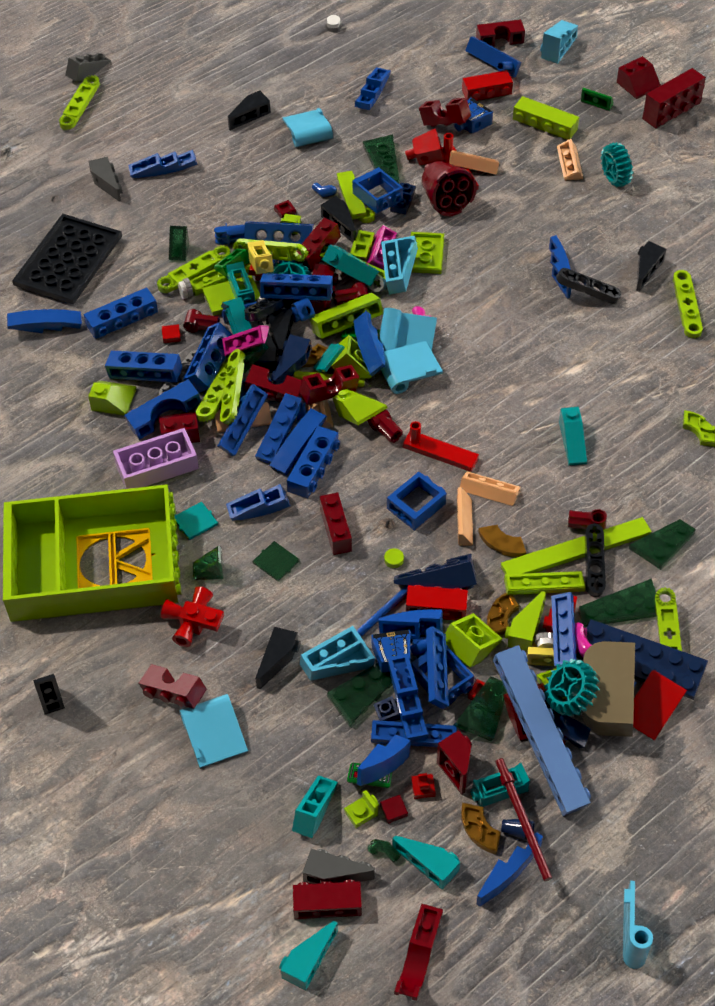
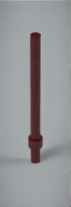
[495,758,552,881]

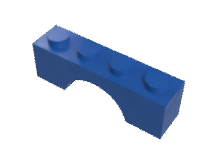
[125,379,201,440]

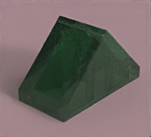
[169,226,189,261]
[193,546,224,580]

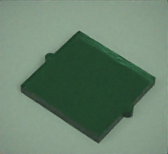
[253,541,300,581]

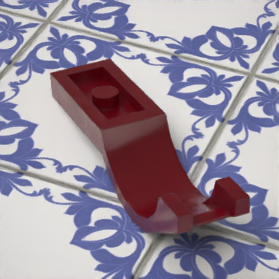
[394,903,443,1001]

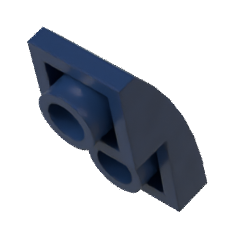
[390,182,416,215]
[373,696,401,721]
[552,710,591,749]

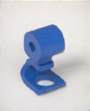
[289,298,315,323]

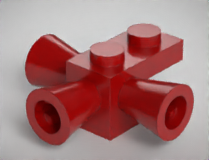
[161,586,224,647]

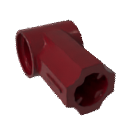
[334,282,369,306]
[183,309,220,333]
[367,409,403,443]
[568,509,607,533]

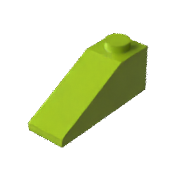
[505,591,546,651]

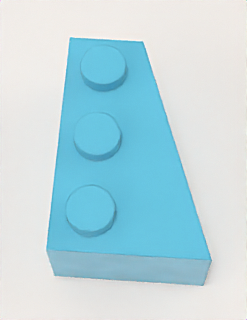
[540,20,578,64]
[381,236,418,295]
[300,626,375,681]

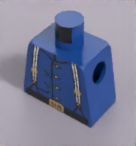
[454,98,493,133]
[371,630,411,673]

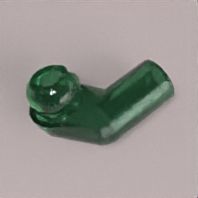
[367,839,401,862]

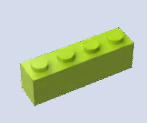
[513,96,579,140]
[310,293,383,339]

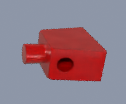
[405,128,445,165]

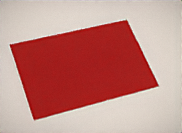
[633,670,687,741]

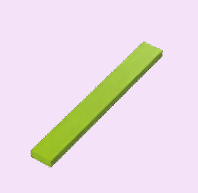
[501,517,652,574]

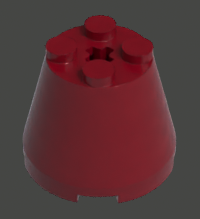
[421,161,477,216]

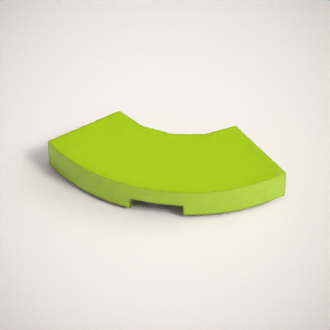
[683,410,715,447]

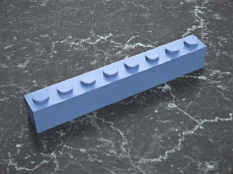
[493,645,591,816]

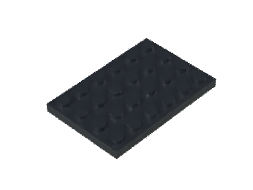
[12,213,122,305]

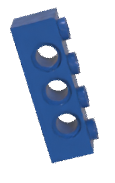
[244,221,314,244]
[260,273,333,301]
[84,287,158,339]
[183,322,233,393]
[105,351,183,382]
[287,426,340,499]

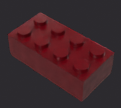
[642,68,706,129]

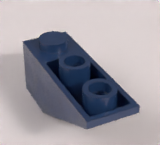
[271,334,312,385]

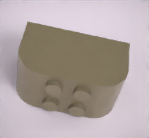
[578,641,635,737]

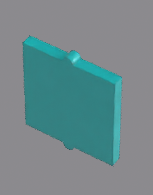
[313,343,345,373]
[175,502,218,540]

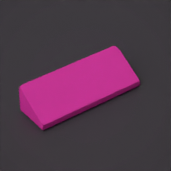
[367,225,397,270]
[222,325,269,356]

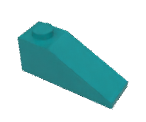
[322,245,379,286]
[559,407,587,466]
[292,775,338,838]
[392,835,460,890]
[279,921,338,991]

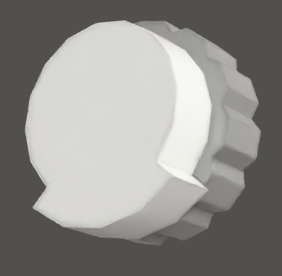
[325,15,342,32]
[178,278,193,299]
[534,632,553,648]

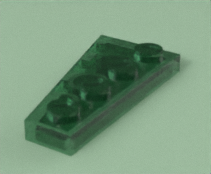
[363,134,399,183]
[578,578,656,627]
[327,663,393,727]

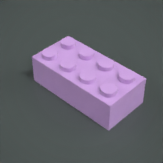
[113,428,199,489]

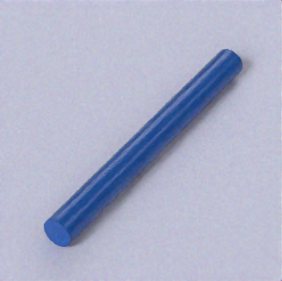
[356,585,408,637]

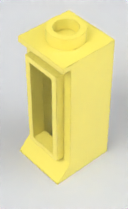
[247,240,274,274]

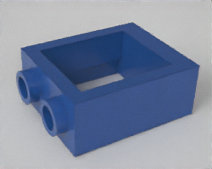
[352,167,403,214]
[387,472,447,531]
[411,645,474,705]

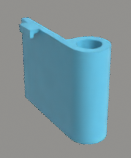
[283,108,333,147]
[379,308,437,351]
[381,341,443,394]
[179,694,248,768]
[623,881,653,969]

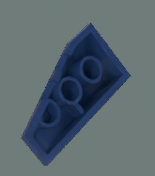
[393,553,477,590]

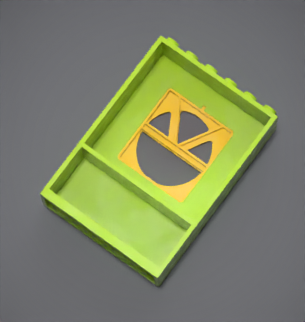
[3,484,182,622]

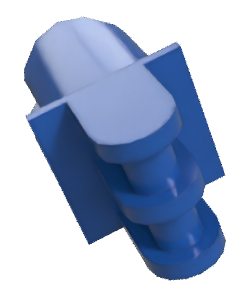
[214,223,245,247]

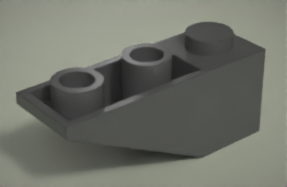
[65,53,111,82]
[88,157,123,201]
[302,849,375,884]

